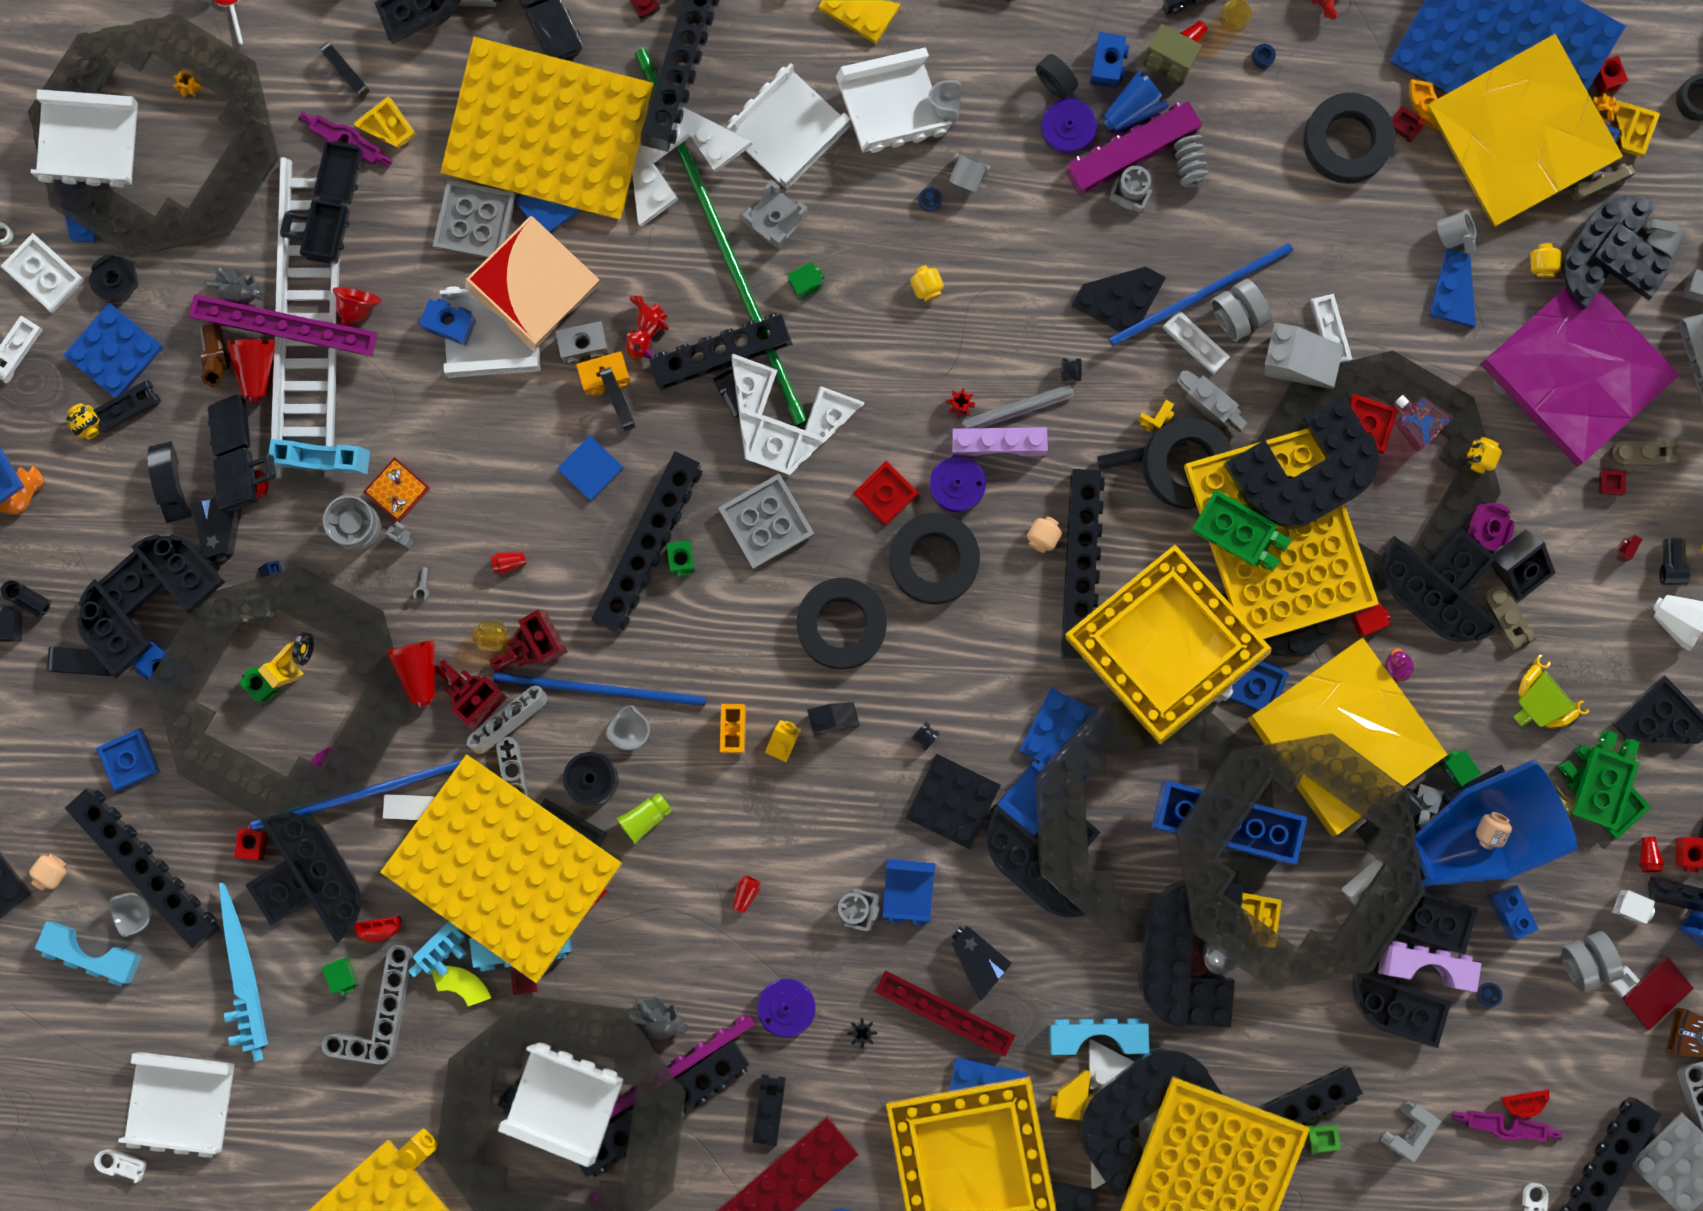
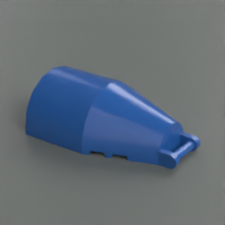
[1392,759,1578,891]

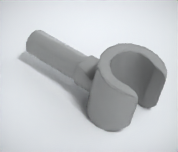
[413,567,430,600]

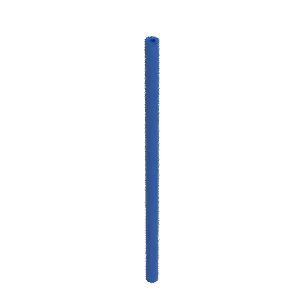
[1109,243,1293,347]
[493,673,706,706]
[250,759,462,831]

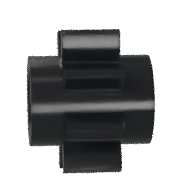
[847,1018,877,1049]

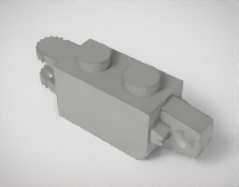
[1177,370,1247,433]

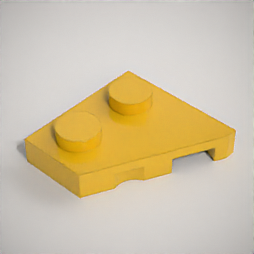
[354,97,417,148]
[1615,100,1660,158]
[1241,893,1282,948]

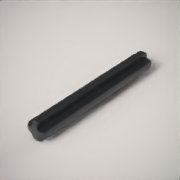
[1097,440,1189,470]

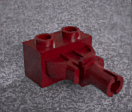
[489,609,568,673]
[435,659,508,731]

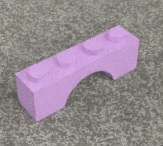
[952,427,1048,457]
[1378,941,1482,992]

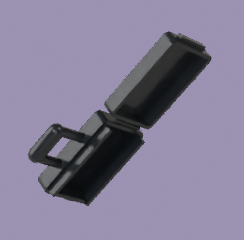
[493,0,583,60]
[280,141,363,264]
[207,394,276,513]

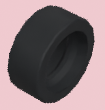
[1035,54,1078,99]
[1676,74,1703,121]

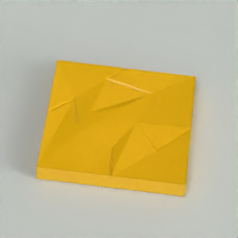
[1427,34,1623,228]
[1065,545,1271,745]
[1247,637,1448,837]
[886,1076,1057,1211]

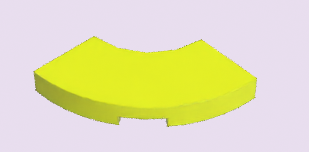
[432,966,492,1006]

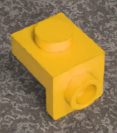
[1137,400,1174,432]
[765,720,801,762]
[397,1128,439,1171]

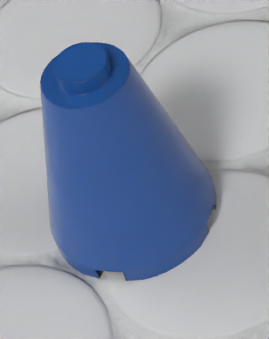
[1103,70,1169,133]

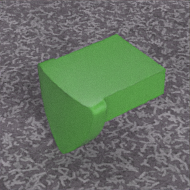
[1306,1124,1341,1155]

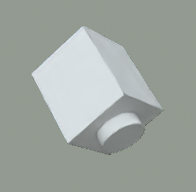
[1612,890,1655,924]

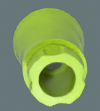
[616,793,672,845]

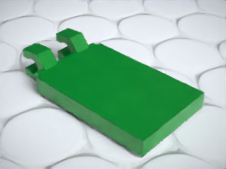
[1191,489,1292,572]
[1570,731,1640,831]
[1556,744,1651,840]

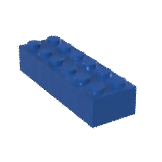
[1151,781,1307,865]

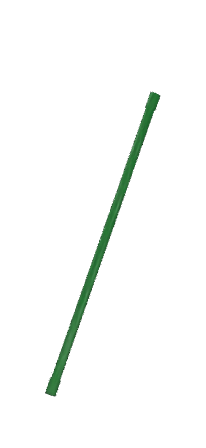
[634,48,808,427]

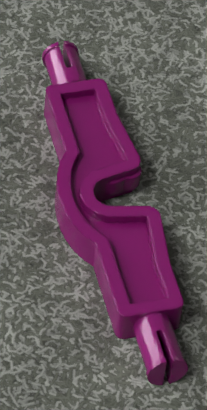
[298,112,393,168]
[1452,1110,1563,1141]

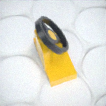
[258,632,314,688]

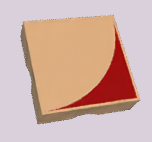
[465,216,600,351]

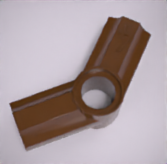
[199,323,230,387]

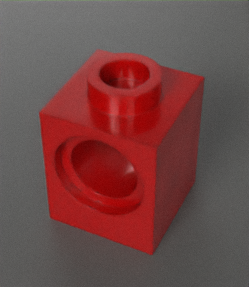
[1594,55,1628,95]
[1350,603,1391,638]
[234,825,268,861]
[1675,837,1703,872]

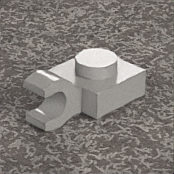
[385,522,415,549]
[1414,784,1444,828]

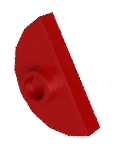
[354,915,402,943]
[1500,1089,1550,1118]

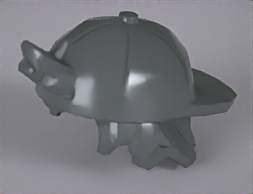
[204,267,264,304]
[625,996,687,1040]

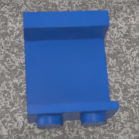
[996,761,1071,836]
[882,859,936,926]

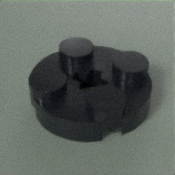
[89,255,138,303]

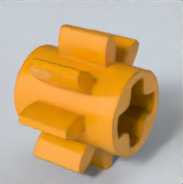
[173,68,203,97]
[1593,93,1619,122]

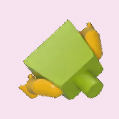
[1514,655,1589,728]

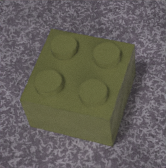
[1143,23,1202,85]

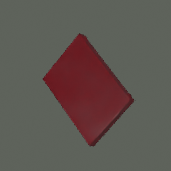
[1621,957,1694,1030]

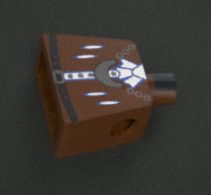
[1666,1008,1703,1057]

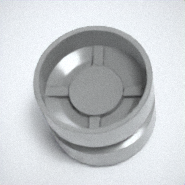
[1211,278,1272,341]
[323,495,381,551]
[1560,931,1624,994]

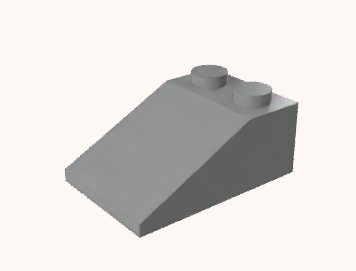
[1264,323,1344,389]

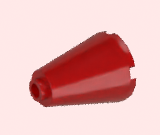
[227,339,275,401]
[387,640,435,707]

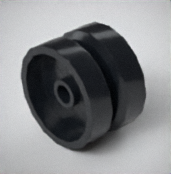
[563,752,619,806]

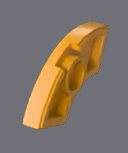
[1409,79,1440,131]

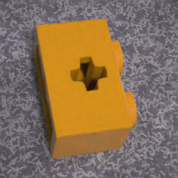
[576,351,631,397]
[720,704,746,754]

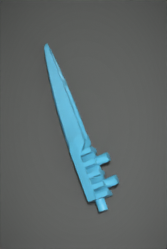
[219,883,268,1061]
[408,921,467,978]

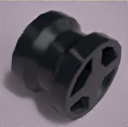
[1061,358,1082,382]
[911,721,941,751]

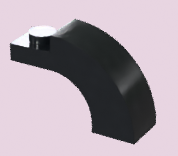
[147,441,191,523]

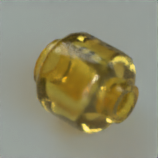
[1220,0,1252,33]
[473,620,508,651]

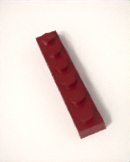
[875,970,1016,1057]

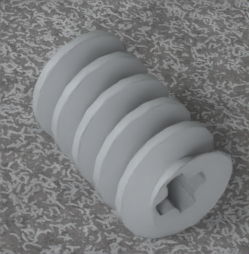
[1174,135,1210,187]

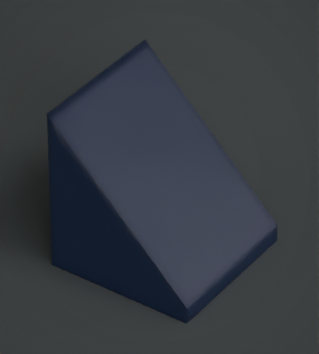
[258,560,283,582]

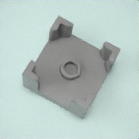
[742,180,808,250]
[1379,1100,1442,1162]

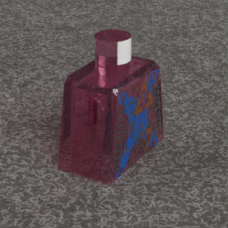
[1393,395,1454,453]

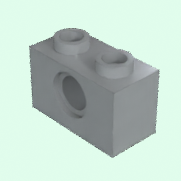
[555,321,609,365]

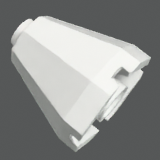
[1652,595,1703,651]

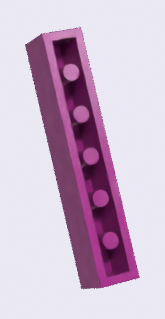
[1066,101,1202,196]

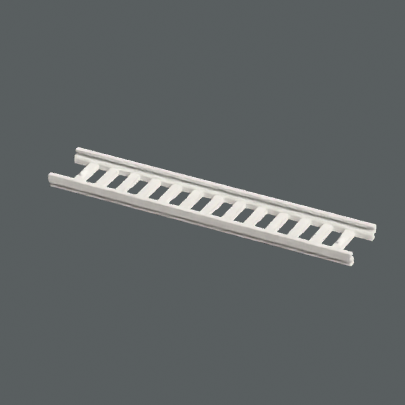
[271,158,340,479]

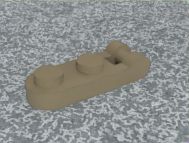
[1571,163,1636,202]
[1610,439,1679,466]
[1485,586,1536,651]

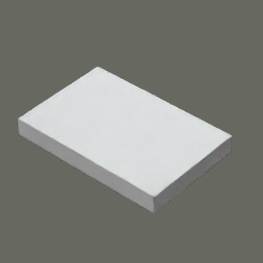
[1,233,85,314]

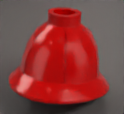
[332,287,382,327]

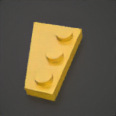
[818,0,901,44]

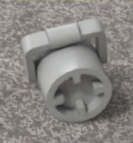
[949,153,991,192]
[1109,166,1152,212]
[1437,210,1477,253]
[1643,219,1686,259]
[838,889,879,932]

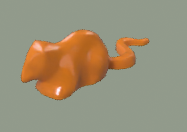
[0,466,45,514]

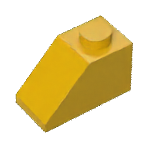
[1050,1070,1091,1120]

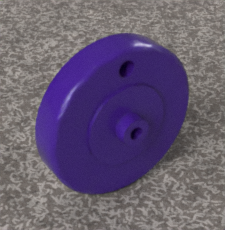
[1041,98,1097,155]
[929,456,986,513]
[757,978,815,1038]

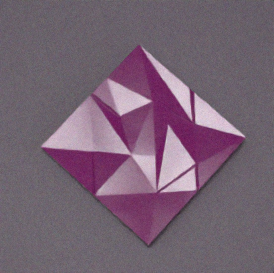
[1480,289,1680,467]

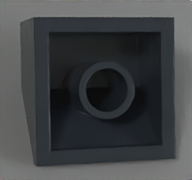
[1492,529,1556,601]

